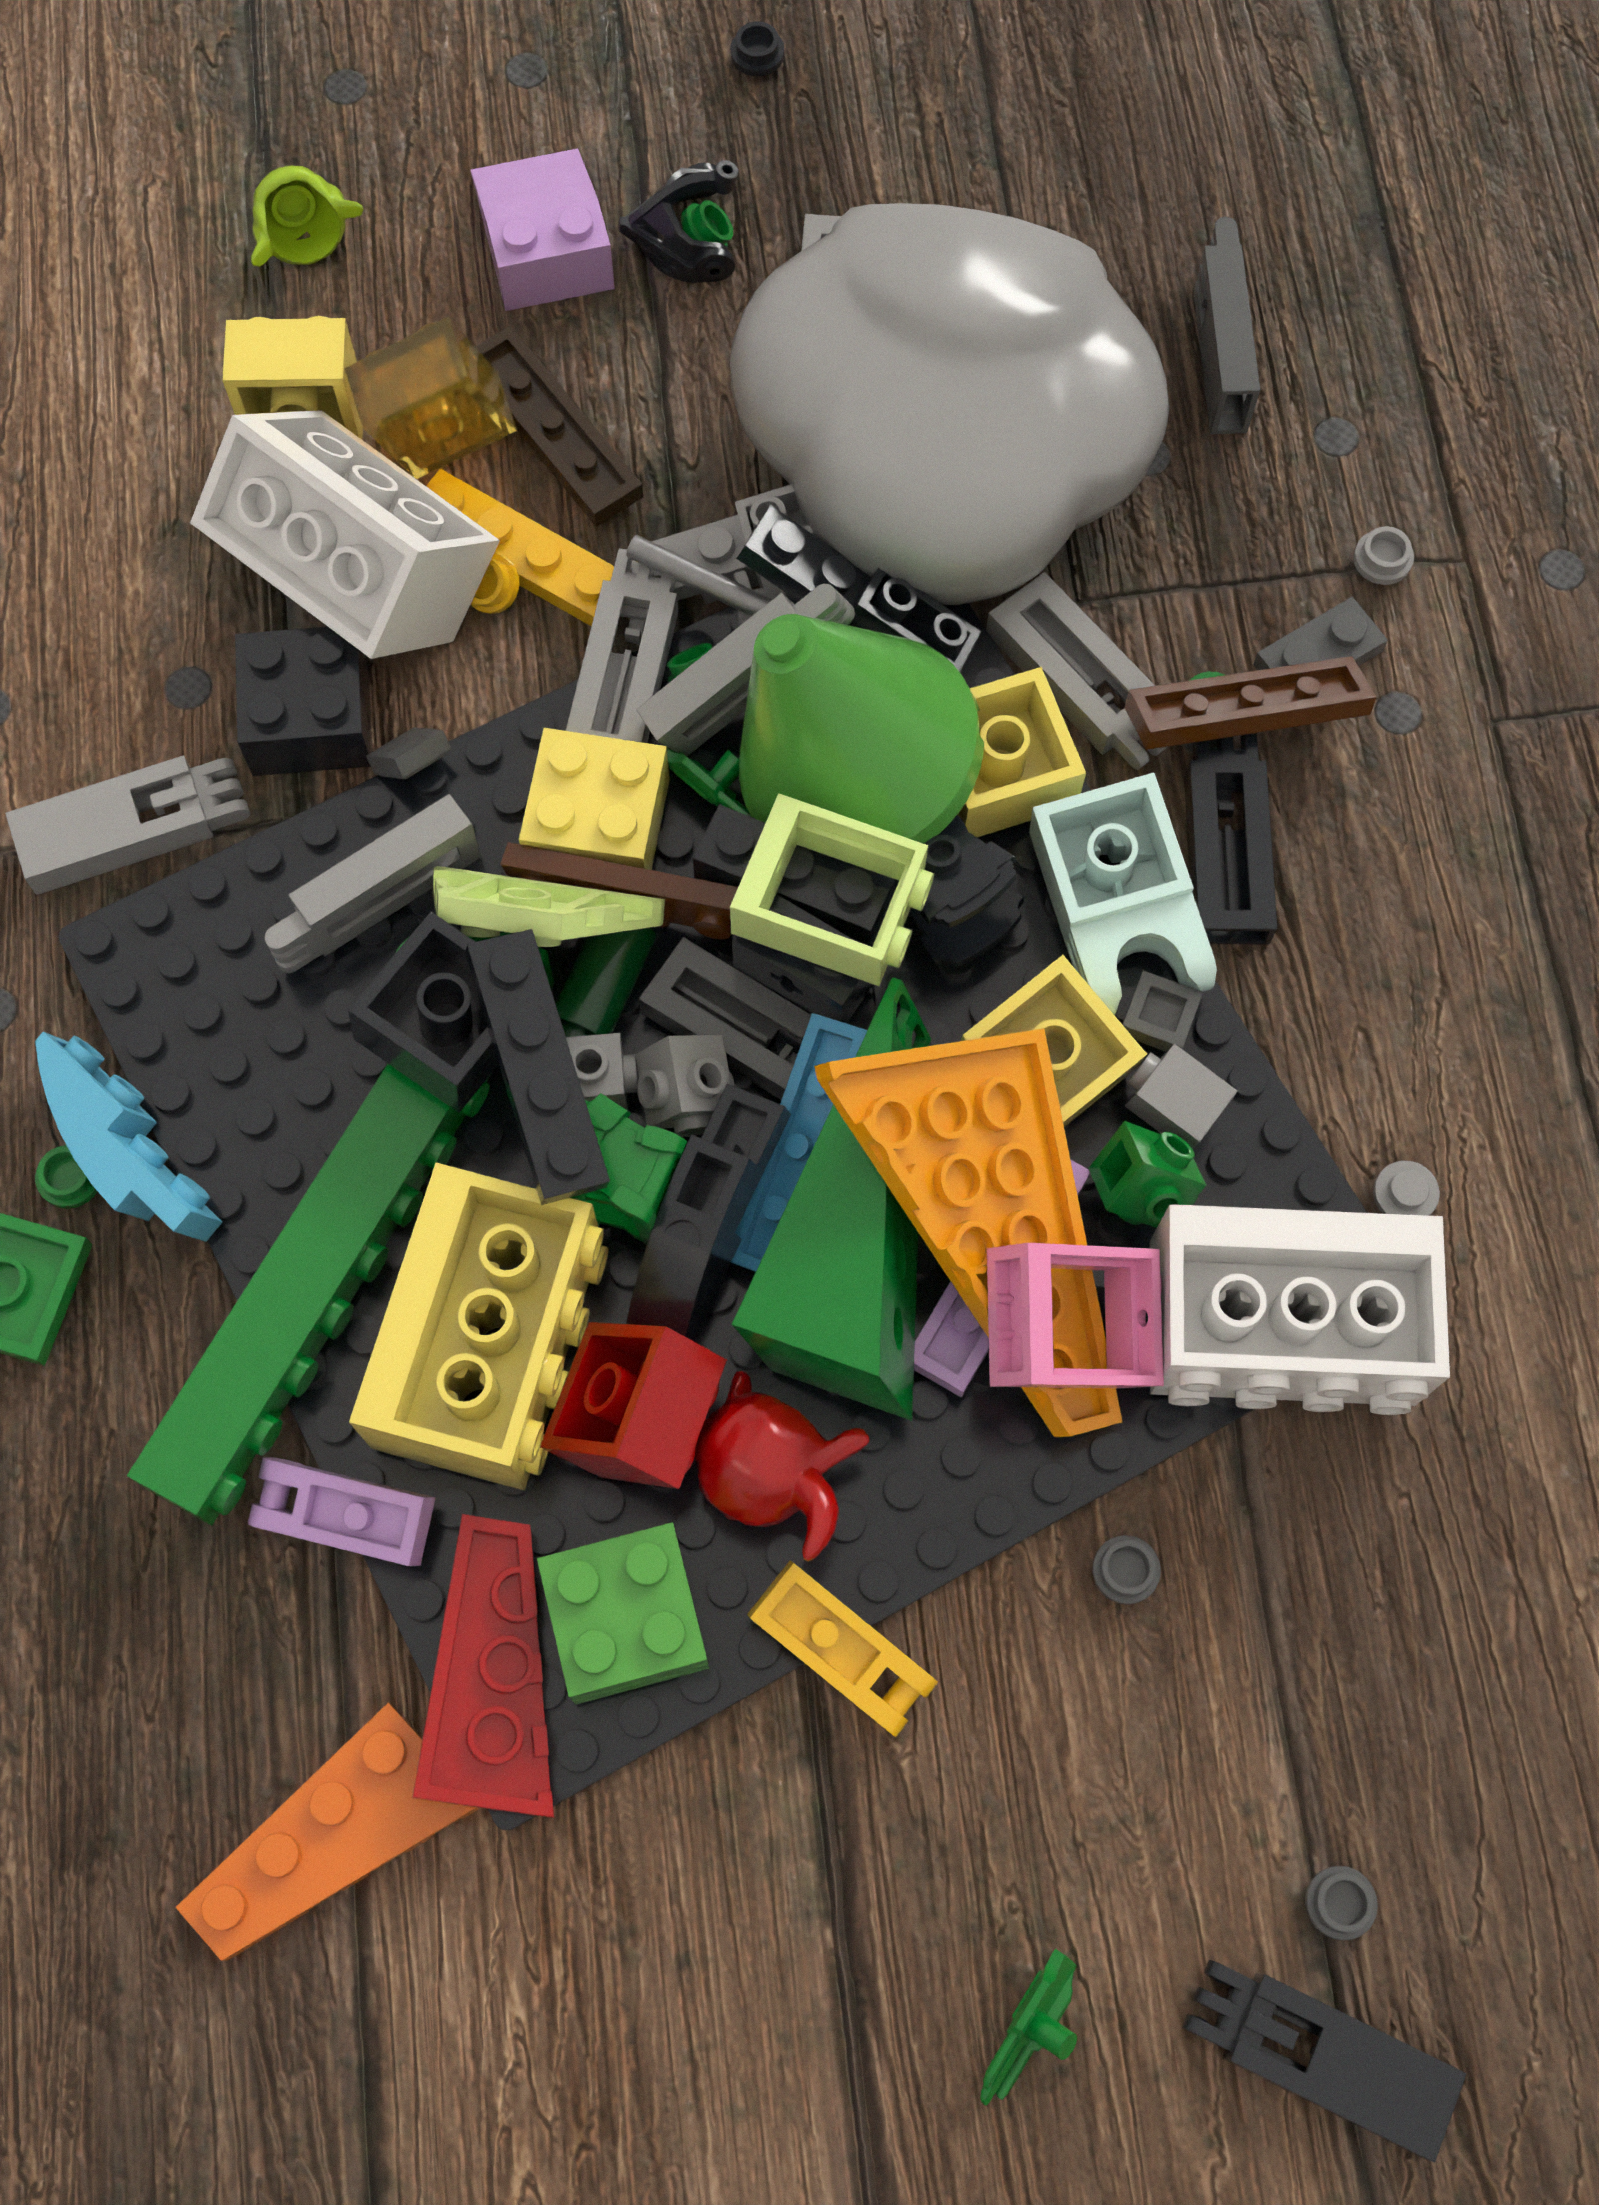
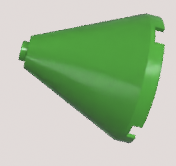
[739,614,984,844]

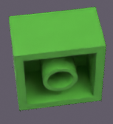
[537,1522,709,1705]

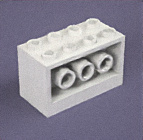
[190,410,500,659]
[1150,1205,1450,1415]

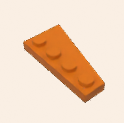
[175,1703,480,1961]

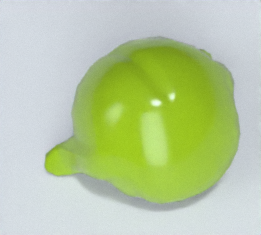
[251,165,364,267]

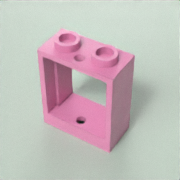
[987,1243,1164,1388]

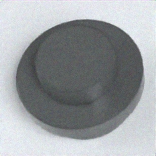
[1092,1535,1161,1605]
[1305,1866,1378,1940]

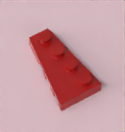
[412,1514,554,1818]

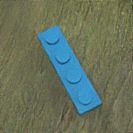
[731,1013,867,1272]

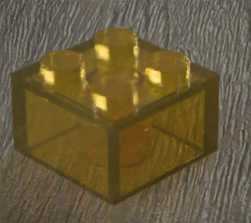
[344,316,517,479]

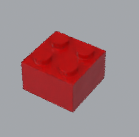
[540,1322,727,1489]

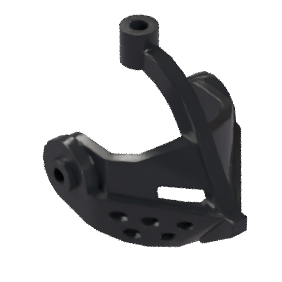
[618,160,738,283]

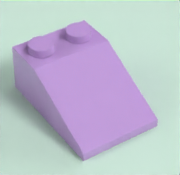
[471,148,615,311]

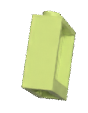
[730,793,934,986]

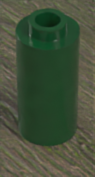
[555,927,656,1037]

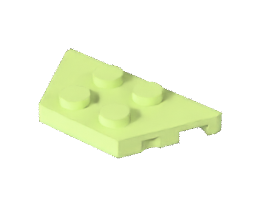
[433,866,665,947]

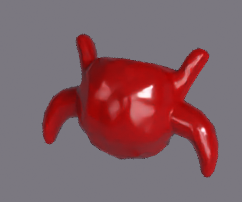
[695,1371,870,1561]

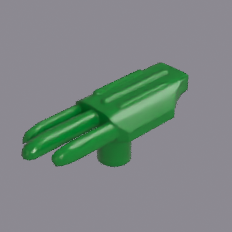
[667,748,751,817]
[980,1949,1077,2106]

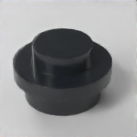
[730,21,784,76]

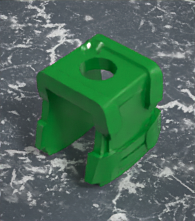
[570,1093,688,1244]

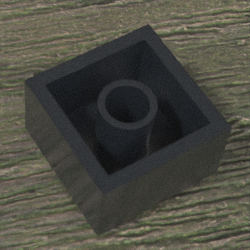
[235,627,373,776]
[348,912,499,1113]

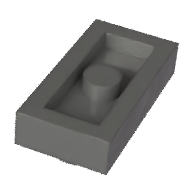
[1253,596,1388,670]

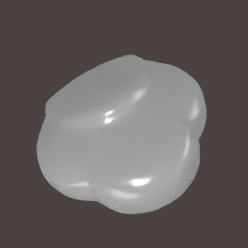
[730,203,1169,605]

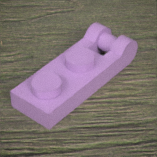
[248,1457,436,1566]

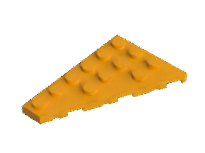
[814,1028,1122,1437]

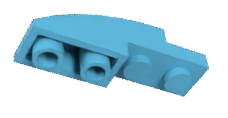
[35,1031,222,1242]

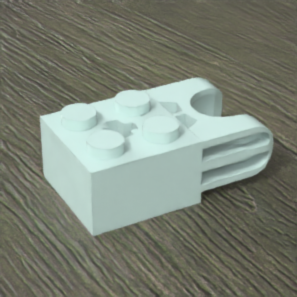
[1029,773,1217,1015]

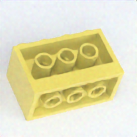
[349,1163,609,1491]

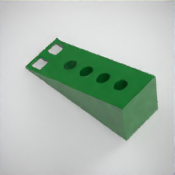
[732,977,932,1421]

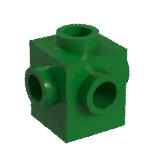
[1088,1121,1206,1228]

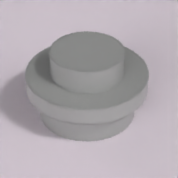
[1354,526,1414,585]
[1373,1161,1440,1216]

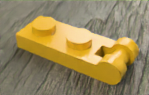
[747,1560,938,1737]

